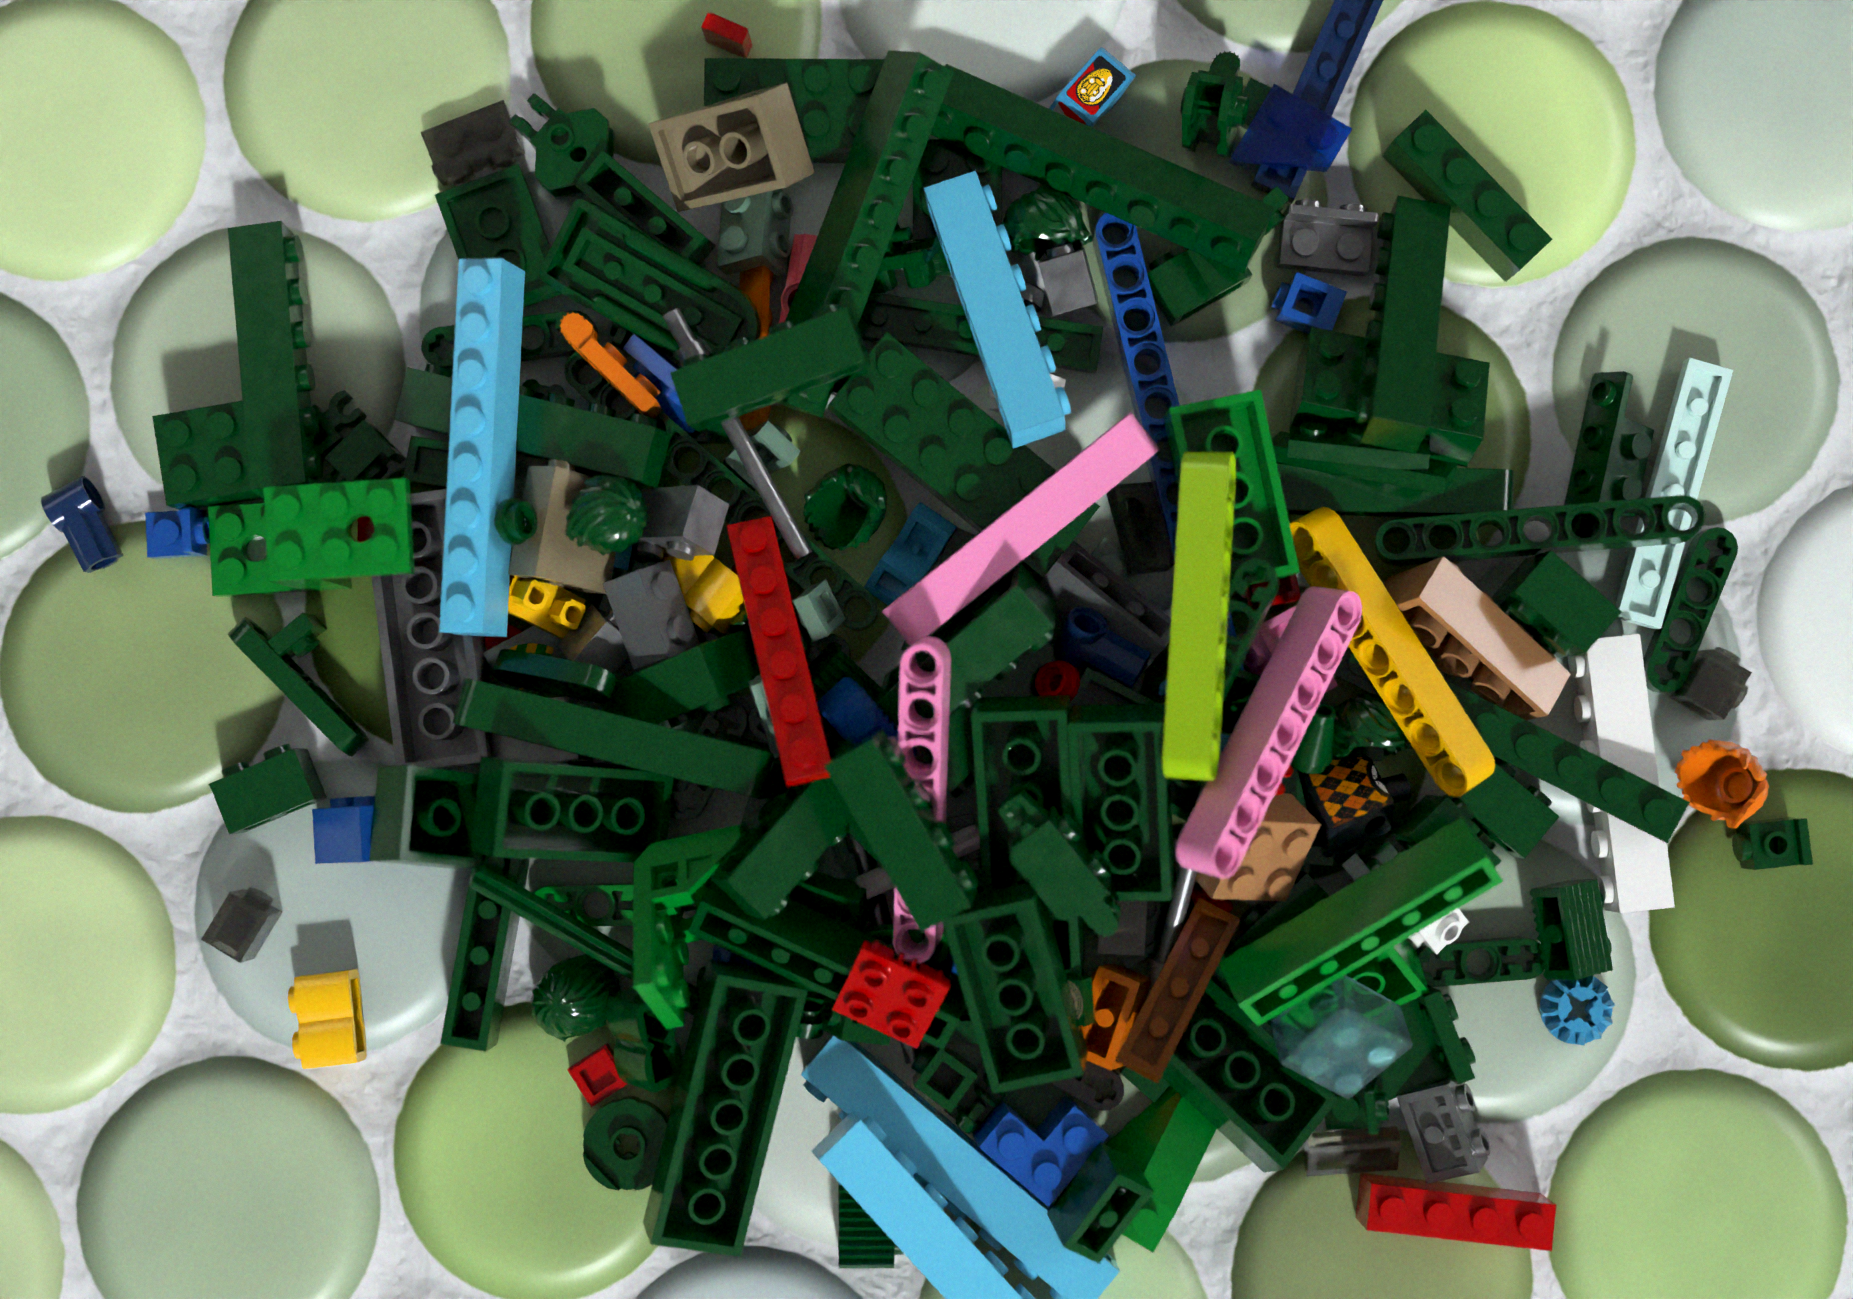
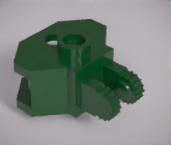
[1180,51,1249,158]
[509,93,615,199]

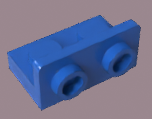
[623,334,695,434]

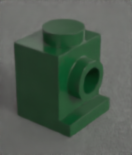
[325,420,406,482]
[1732,817,1813,870]

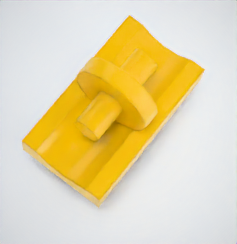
[508,575,586,640]

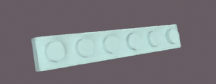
[1615,358,1733,630]

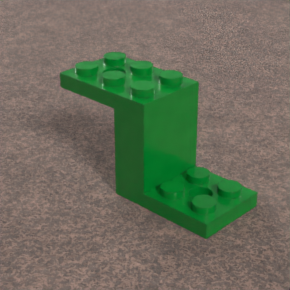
[208,478,415,597]

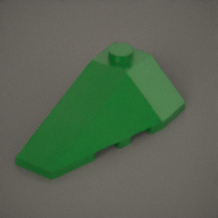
[1106,1085,1217,1253]

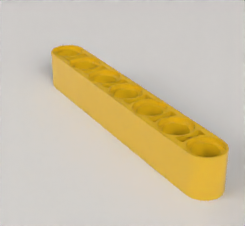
[1290,507,1495,797]

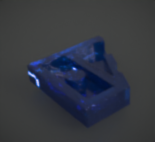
[1228,84,1352,172]

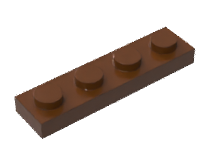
[1115,897,1241,1084]

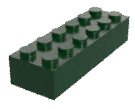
[827,332,1100,578]
[971,695,1085,977]
[643,959,808,1257]

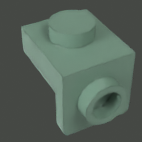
[723,421,801,491]

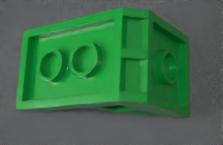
[633,824,744,1029]

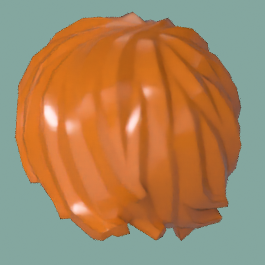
[1674,739,1769,828]

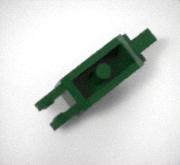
[998,789,1122,938]

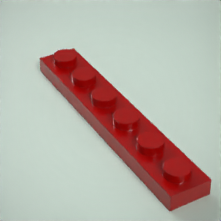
[726,516,830,787]

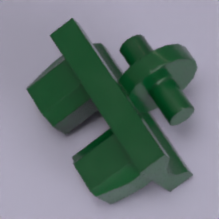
[870,222,941,293]

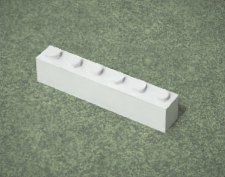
[1568,634,1675,913]

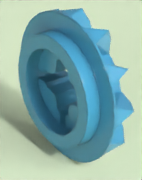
[1540,976,1615,1045]

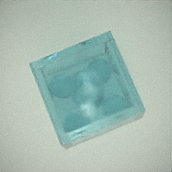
[1270,975,1413,1100]

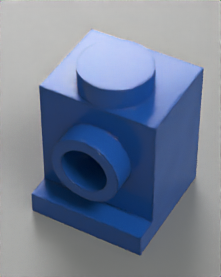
[1271,272,1347,334]

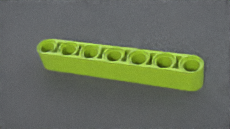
[1163,452,1236,781]

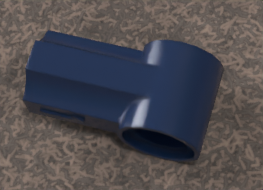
[41,476,123,573]
[1054,607,1151,689]

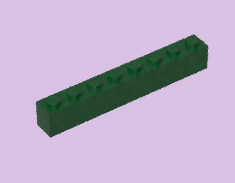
[777,50,954,418]
[930,64,1275,273]

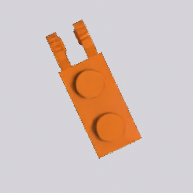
[559,312,663,419]

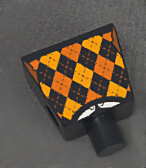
[1298,755,1411,858]

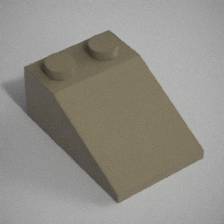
[648,83,815,212]

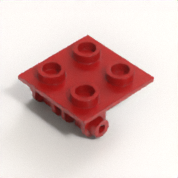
[832,940,951,1049]

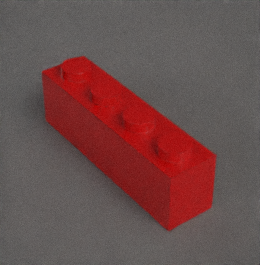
[1356,1173,1556,1251]

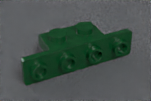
[1564,371,1654,538]

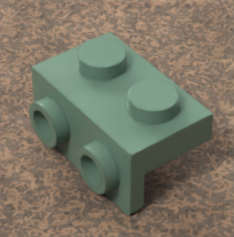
[717,189,793,276]

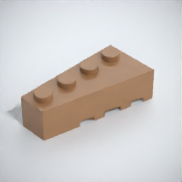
[1384,556,1571,721]

